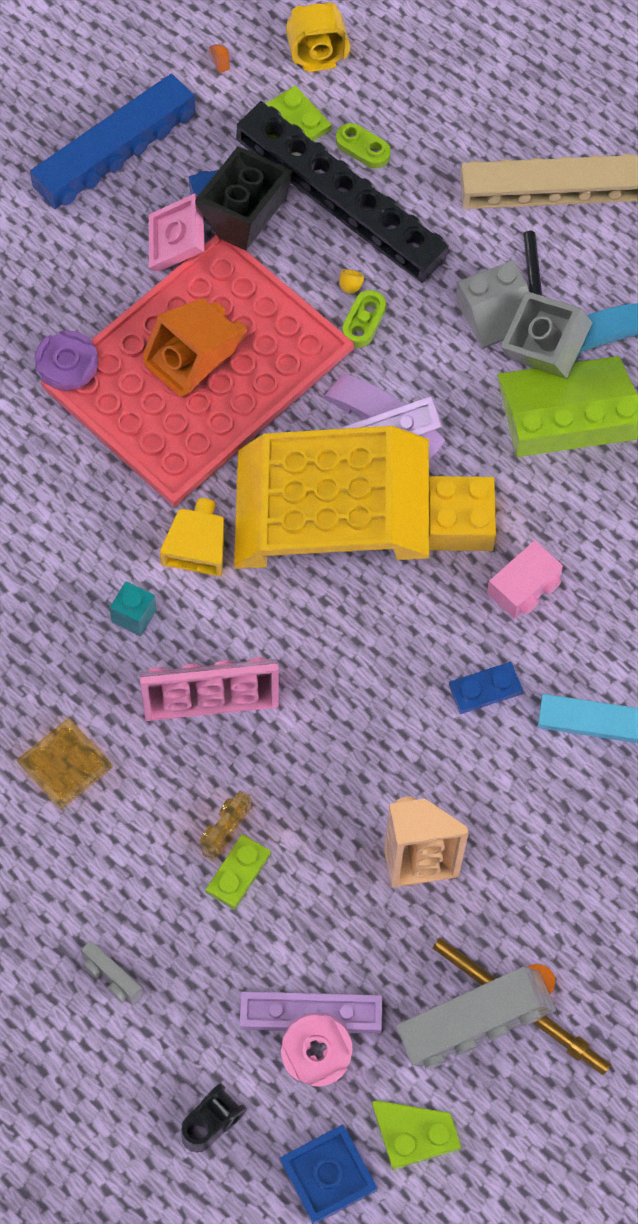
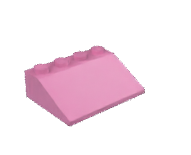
[140,657,279,721]

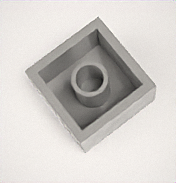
[500,291,593,379]

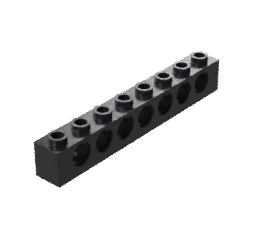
[236,101,449,283]

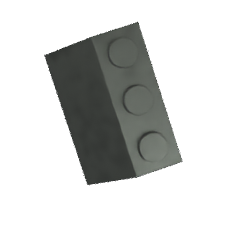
[195,146,292,251]

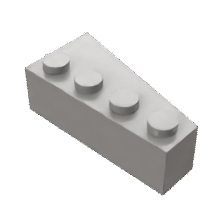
[396,966,556,1070]

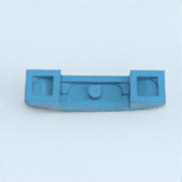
[577,303,638,357]

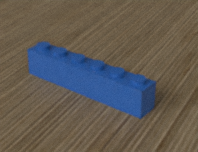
[30,73,196,209]

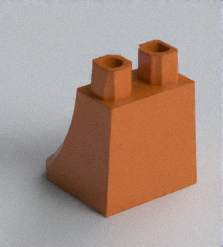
[143,298,247,396]

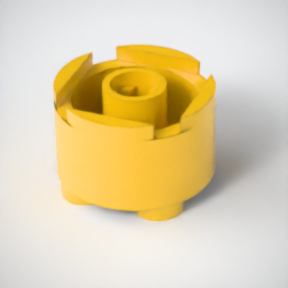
[286,2,350,72]

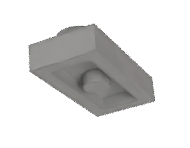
[81,940,143,1005]

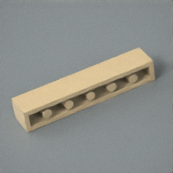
[460,154,638,209]

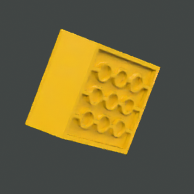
[234,426,429,569]

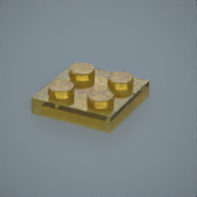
[17,718,113,810]

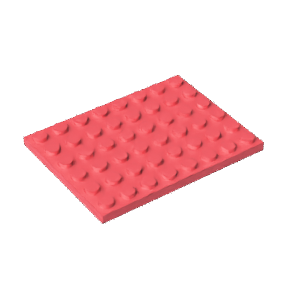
[41,235,354,508]

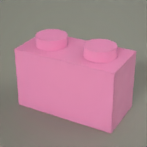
[487,540,563,619]

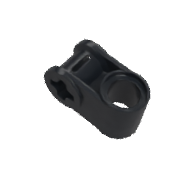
[181,1083,247,1153]

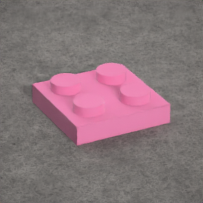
[149,193,204,271]

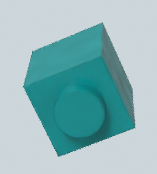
[109,581,156,637]

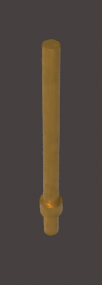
[432,937,611,1076]

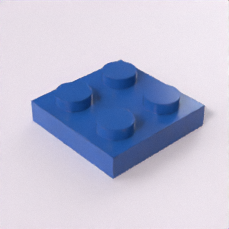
[279,1124,378,1224]

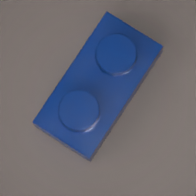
[449,662,523,714]

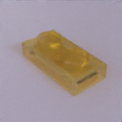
[200,790,251,862]

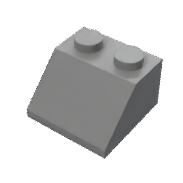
[455,260,529,349]

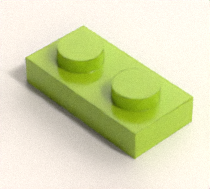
[205,834,271,910]

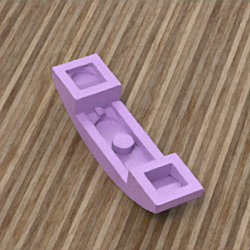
[324,374,445,461]

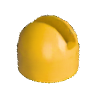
[339,269,365,294]

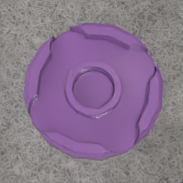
[34,330,99,391]

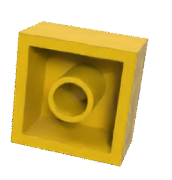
[429,476,496,551]

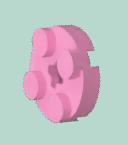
[281,1013,353,1087]

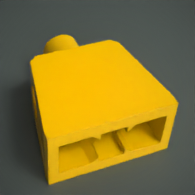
[160,498,225,577]

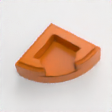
[209,44,230,73]

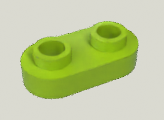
[336,123,390,168]
[342,290,386,348]

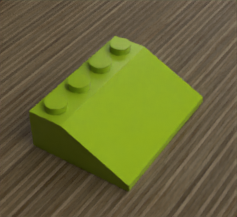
[497,356,638,457]

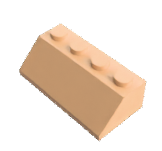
[384,797,468,888]

